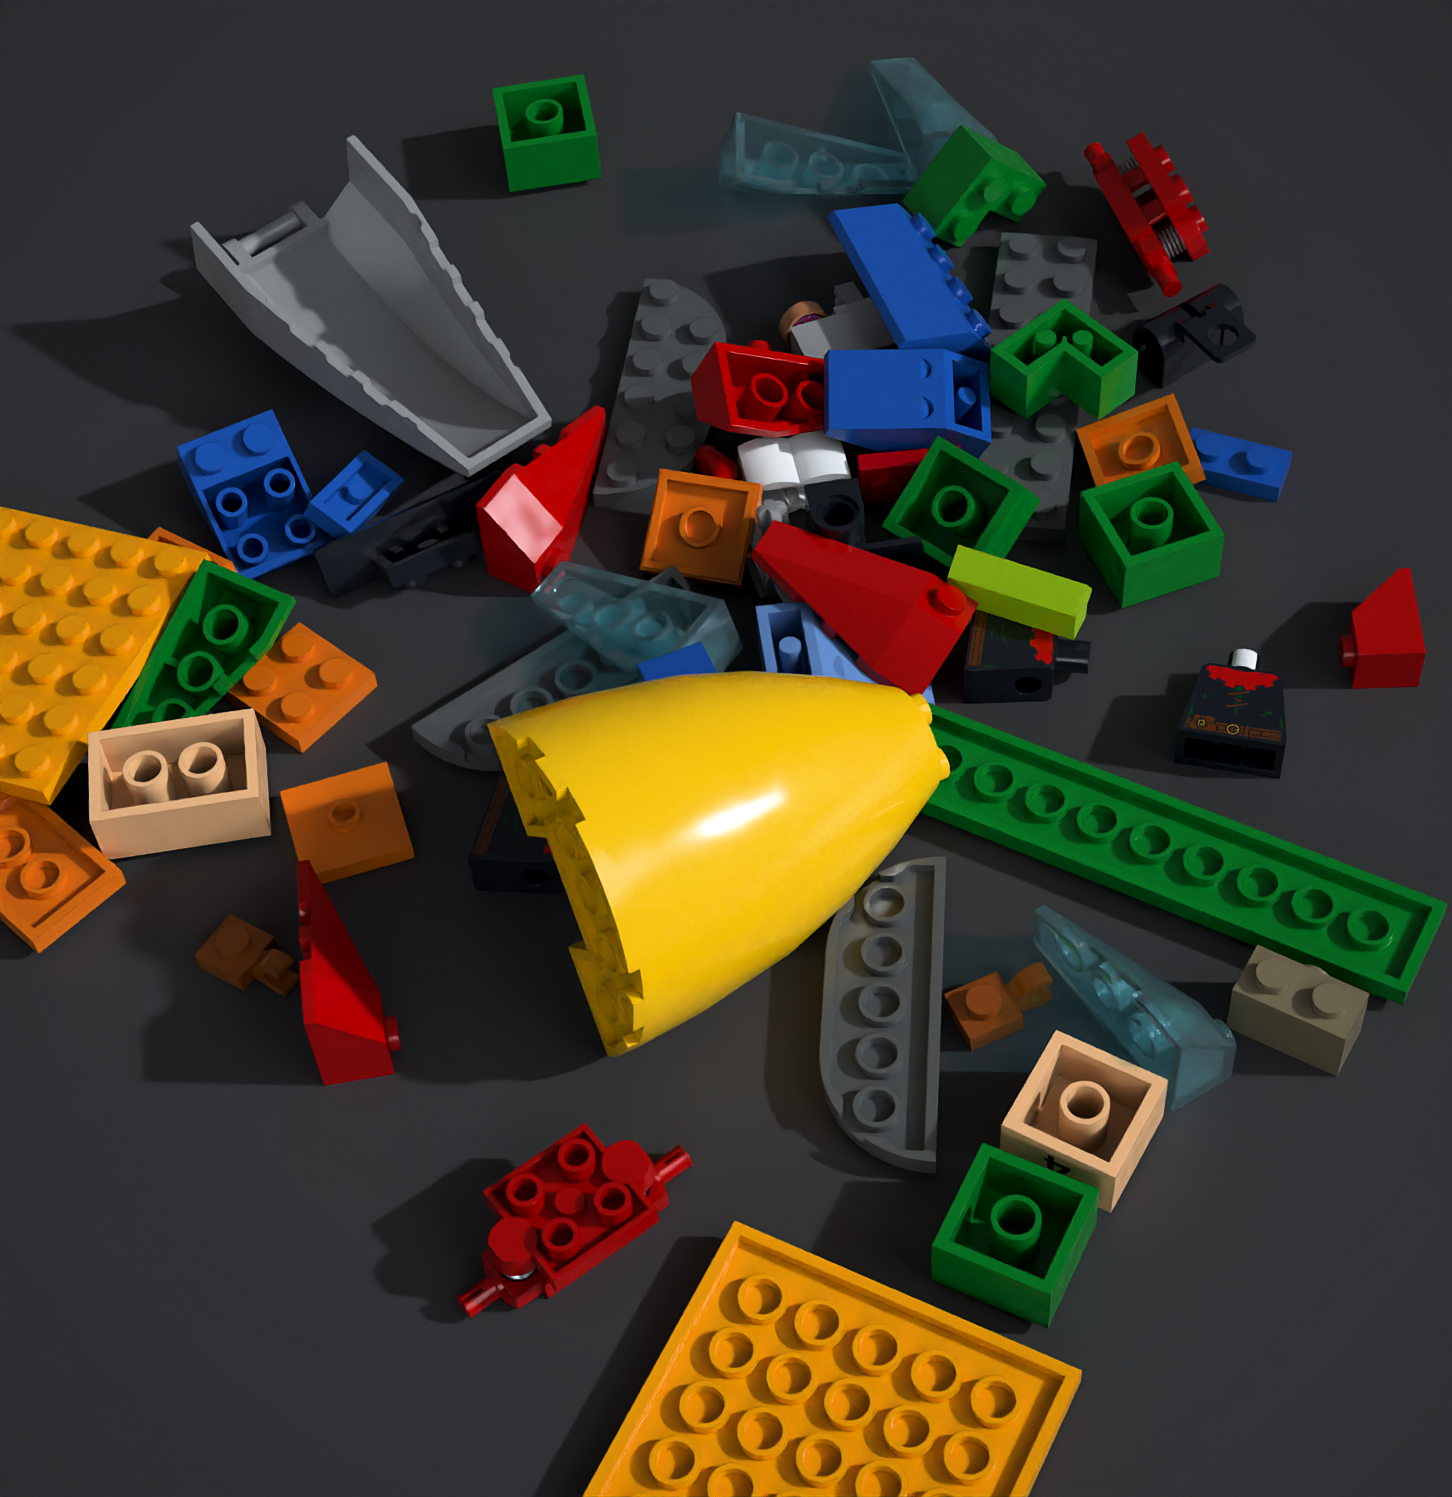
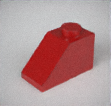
[1338,568,1426,689]

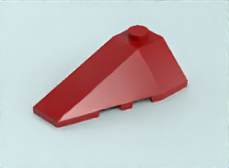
[690,341,824,438]
[475,405,608,597]
[750,520,979,696]
[297,860,402,1086]

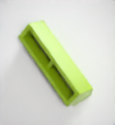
[947,545,1092,640]

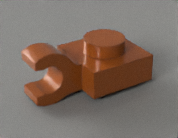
[195,914,300,996]
[944,962,1053,1052]

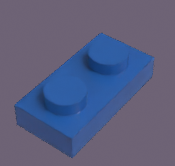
[1190,427,1293,502]
[303,450,405,539]

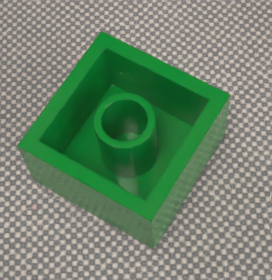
[492,74,602,192]
[882,436,1041,569]
[1077,461,1225,608]
[931,1143,1100,1329]

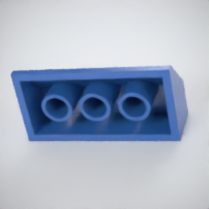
[827,203,993,363]

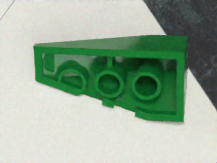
[111,559,296,729]

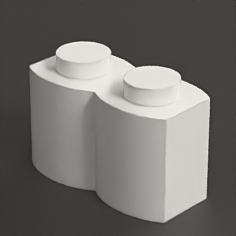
[737,430,851,514]

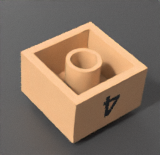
[1000,1030,1168,1213]

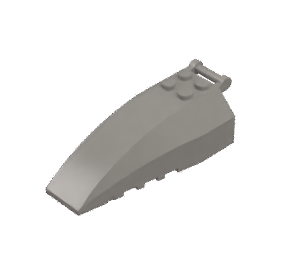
[190,135,552,477]

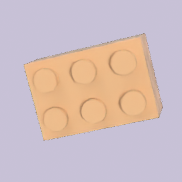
[88,708,271,860]

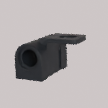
[1132,284,1256,389]
[804,478,924,570]

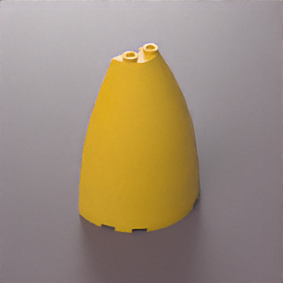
[487,671,950,1057]

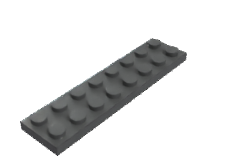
[978,232,1098,544]

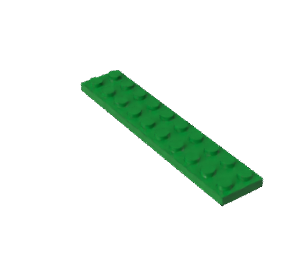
[920,703,1448,1005]

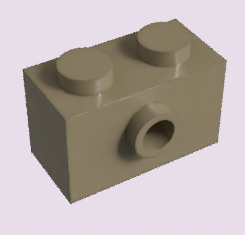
[1226,945,1370,1077]

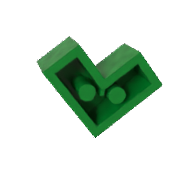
[902,125,1047,248]
[989,298,1138,421]

